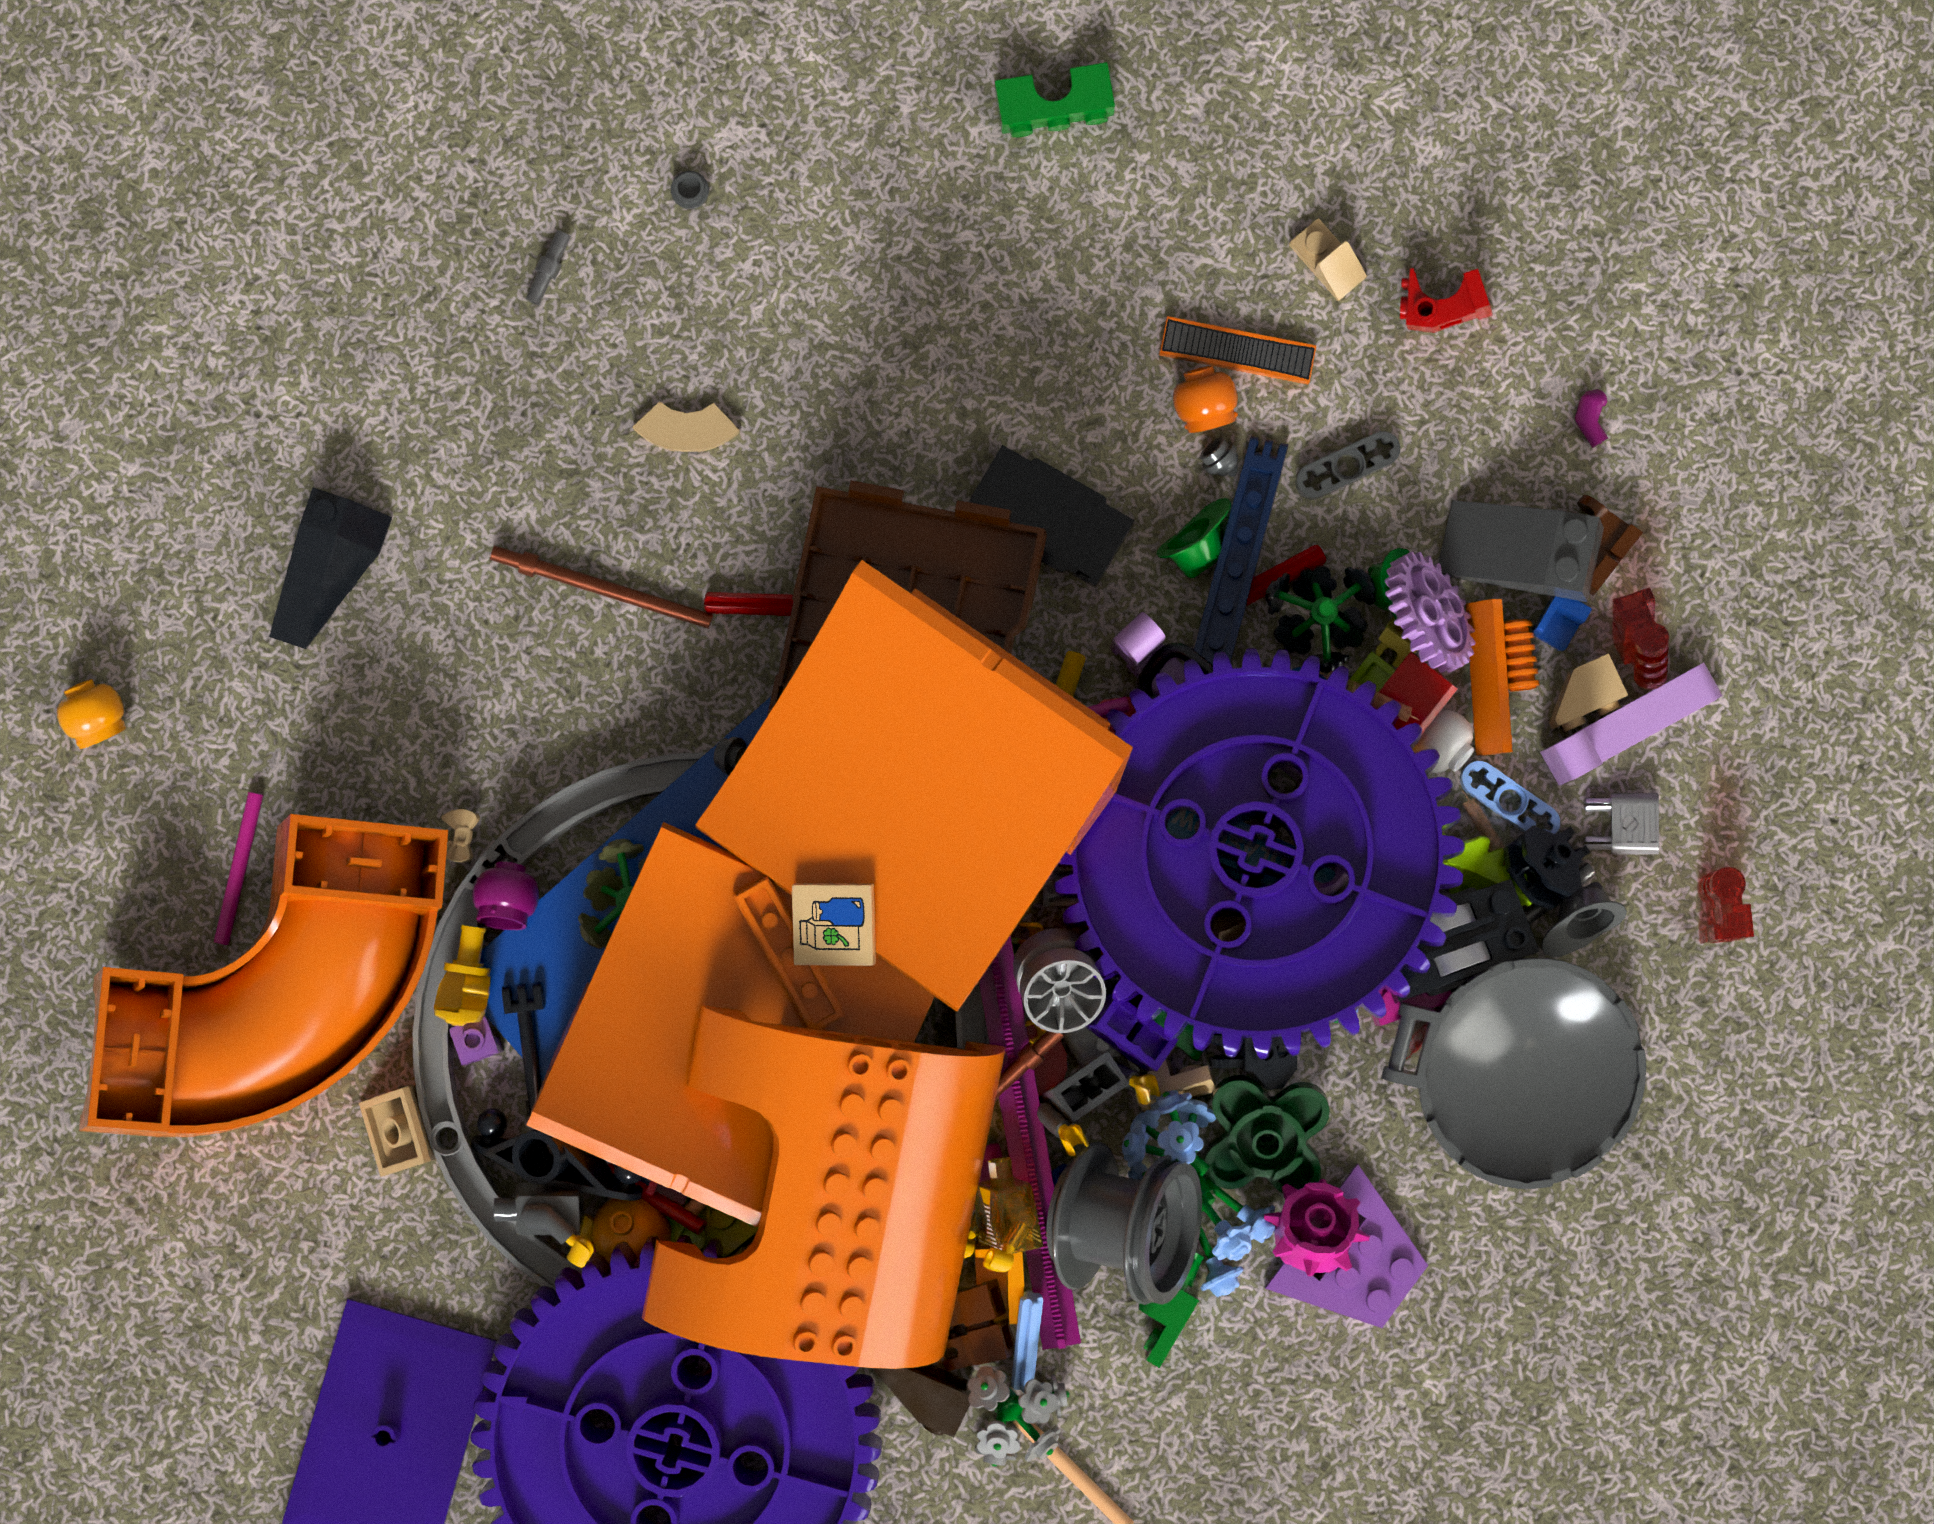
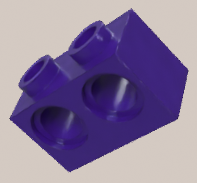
[1085,993,1179,1071]

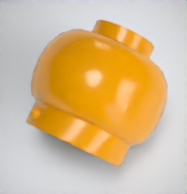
[57,679,126,749]

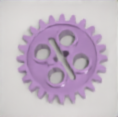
[1384,551,1476,673]

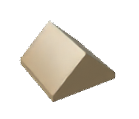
[359,1085,436,1177]

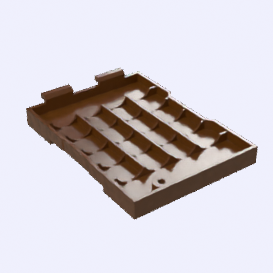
[767,480,1047,716]

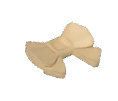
[441,809,480,863]

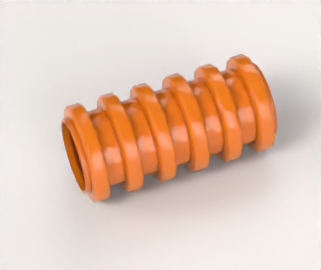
[1504,619,1540,692]

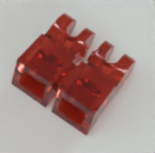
[1612,587,1669,689]
[1697,867,1754,944]

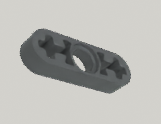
[1295,431,1400,500]

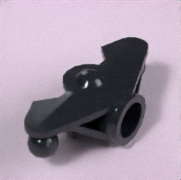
[471,1108,643,1201]

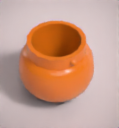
[1173,366,1238,433]

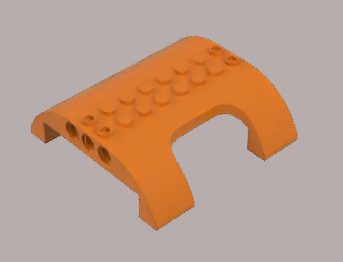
[642,1005,1006,1369]

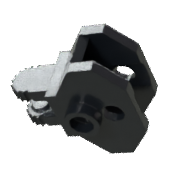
[1503,825,1590,910]
[1209,1033,1297,1090]

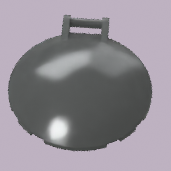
[1381,957,1646,1189]

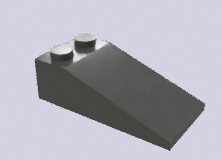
[1438,500,1604,602]

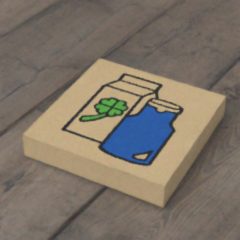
[792,883,876,966]

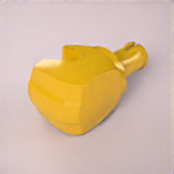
[434,925,491,1026]

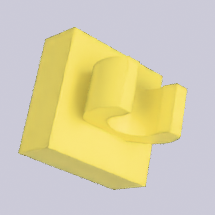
[1376,616,1418,668]

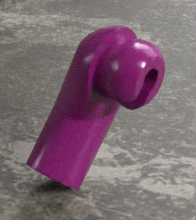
[1575,389,1608,448]

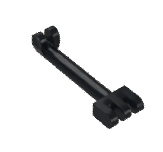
[502,982,545,1117]

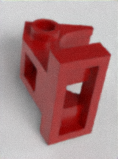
[1400,268,1493,333]

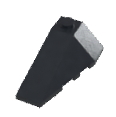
[269,487,392,649]

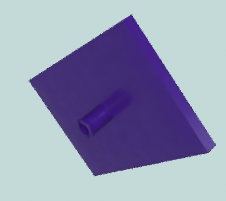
[282,1298,498,1524]

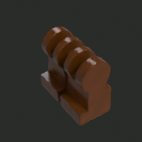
[1570,494,1643,596]
[943,1279,1015,1371]

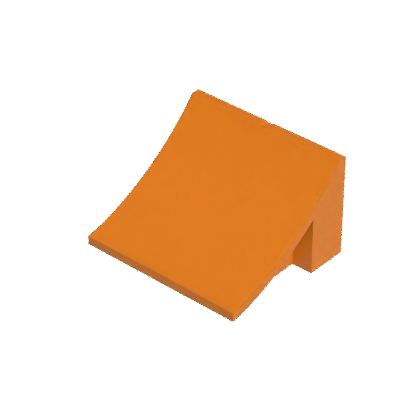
[695,560,1133,1012]
[526,822,935,1228]

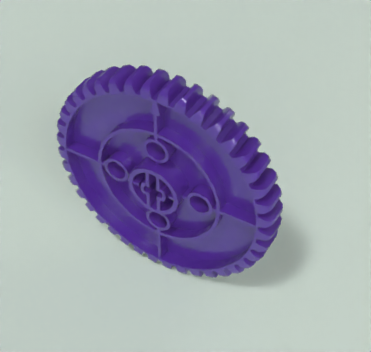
[1054,648,1465,1059]
[471,1235,883,1524]

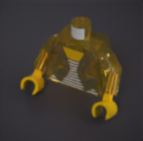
[964,1157,1043,1272]

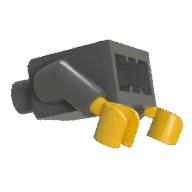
[1037,1051,1161,1156]
[493,1183,594,1268]

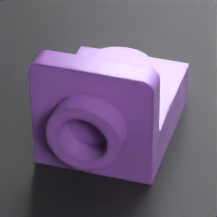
[449,1016,504,1065]

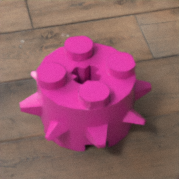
[1264,1179,1370,1277]

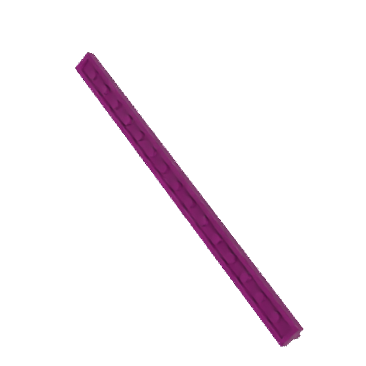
[979,936,1081,1350]

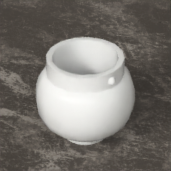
[1412,709,1474,773]

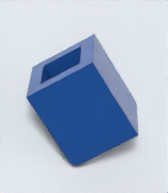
[1531,596,1592,652]

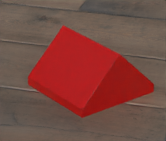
[1372,651,1458,735]

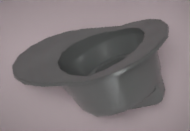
[1541,882,1627,957]

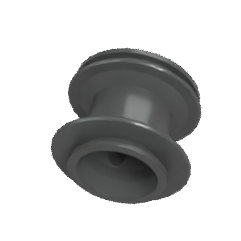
[1046,1141,1202,1305]

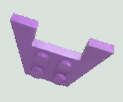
[1264,1163,1428,1328]

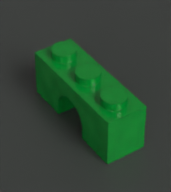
[994,62,1115,138]

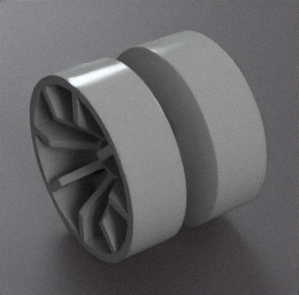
[1013,928,1106,1033]

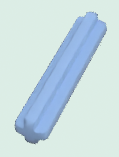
[1011,1291,1043,1393]

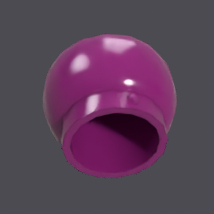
[472,862,539,930]

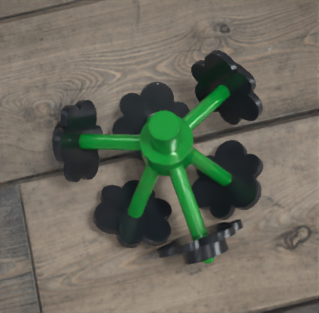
[1265,565,1376,673]

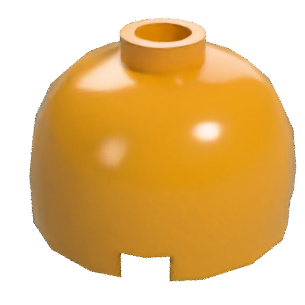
[591,1198,672,1265]

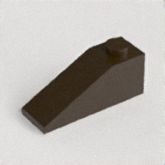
[872,1364,971,1438]

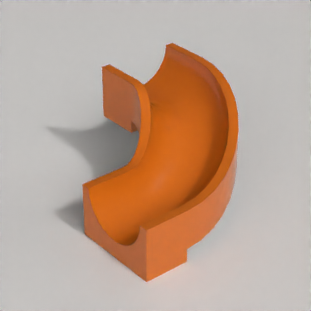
[79,814,448,1137]

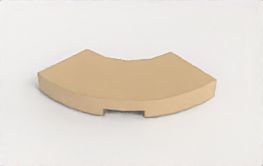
[632,401,740,452]

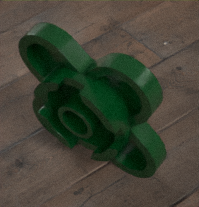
[1204,1075,1330,1193]

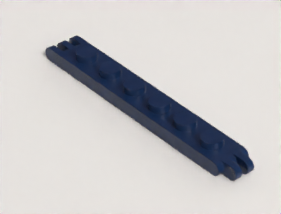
[1185,436,1289,682]

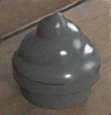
[1200,437,1238,477]

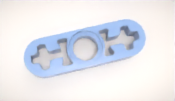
[1460,761,1560,834]

